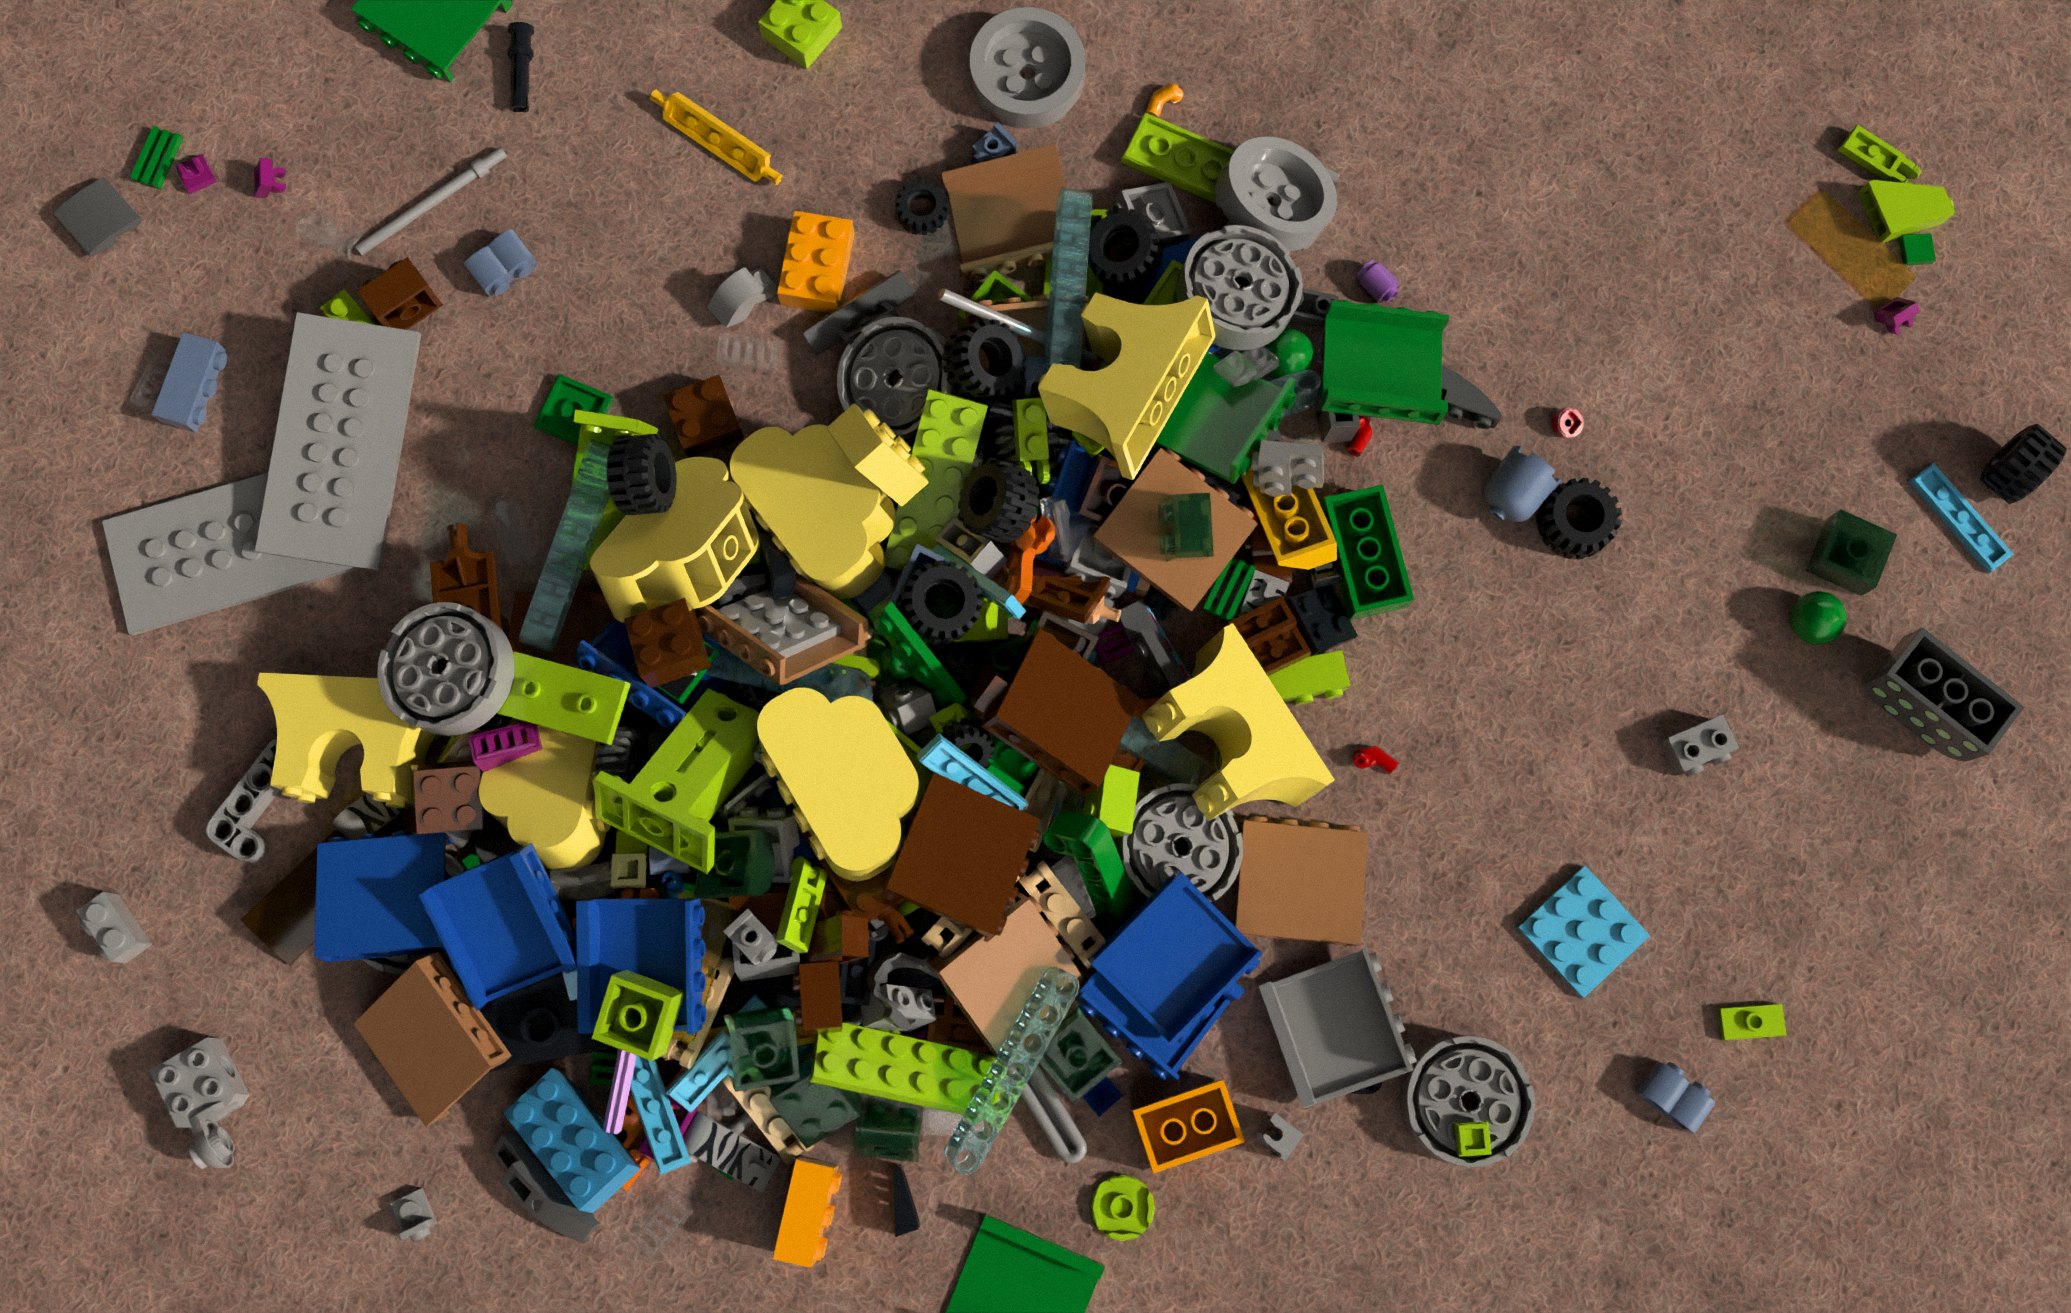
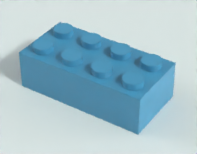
[503,1068,641,1213]

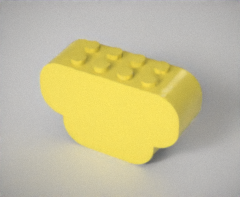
[730,425,896,599]
[590,457,761,623]
[757,688,919,881]
[479,707,629,871]

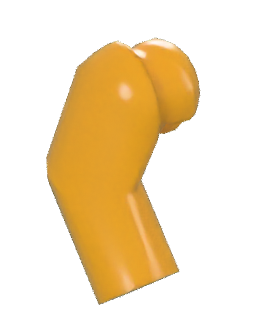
[1145,83,1183,118]

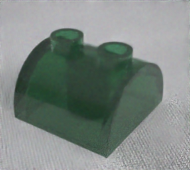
[693,830,775,899]
[853,1104,923,1163]

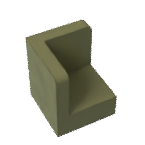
[611,853,650,895]

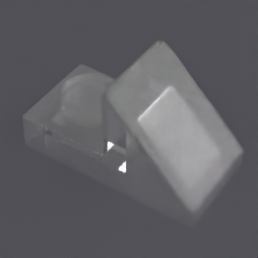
[1039,496,1090,562]

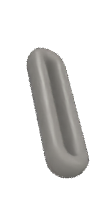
[1003,1050,1087,1163]

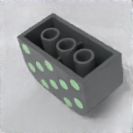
[1865,628,2025,761]

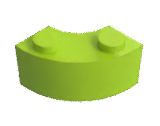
[924,597,1009,644]

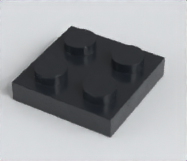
[1285,585,1358,656]

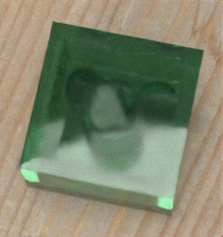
[1158,493,1214,562]
[1806,509,1897,596]
[723,1005,800,1092]
[1030,1008,1123,1103]
[769,1058,862,1149]

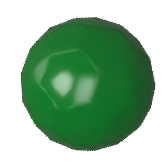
[1261,329,1315,382]
[1790,591,1847,645]

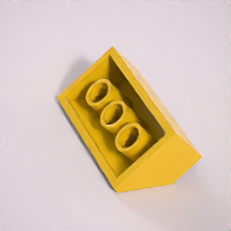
[1240,458,1337,570]

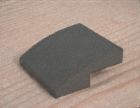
[53,177,141,257]

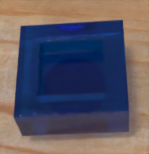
[1078,1071,1123,1117]

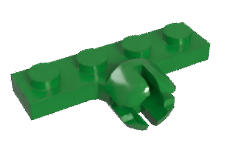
[867,601,967,709]

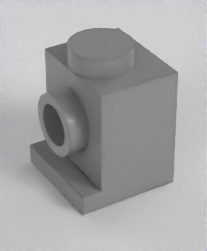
[723,909,780,966]

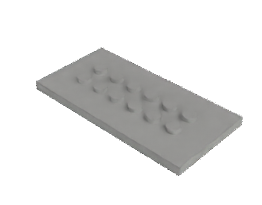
[255,312,421,571]
[102,473,361,636]

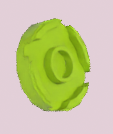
[1091,1174,1155,1241]

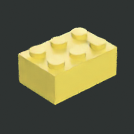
[827,403,929,507]

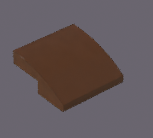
[1228,596,1311,676]

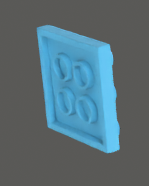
[1517,866,1650,998]

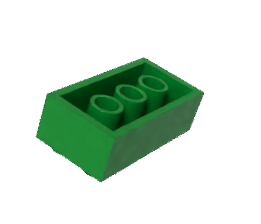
[1320,485,1414,621]

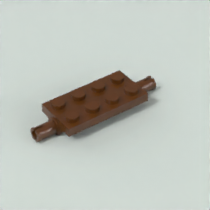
[430,523,502,675]
[797,824,914,944]

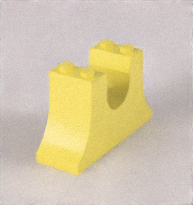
[1038,293,1216,480]
[1141,623,1335,822]
[257,673,436,808]

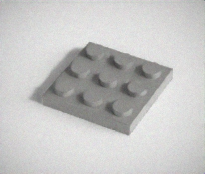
[717,589,841,658]

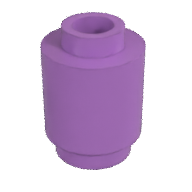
[1356,259,1400,303]

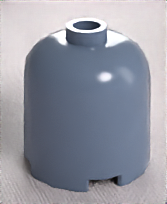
[1483,446,1561,522]

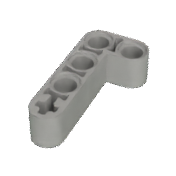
[206,739,280,863]

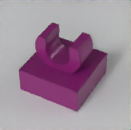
[175,154,217,194]
[254,158,286,198]
[1873,297,1920,335]

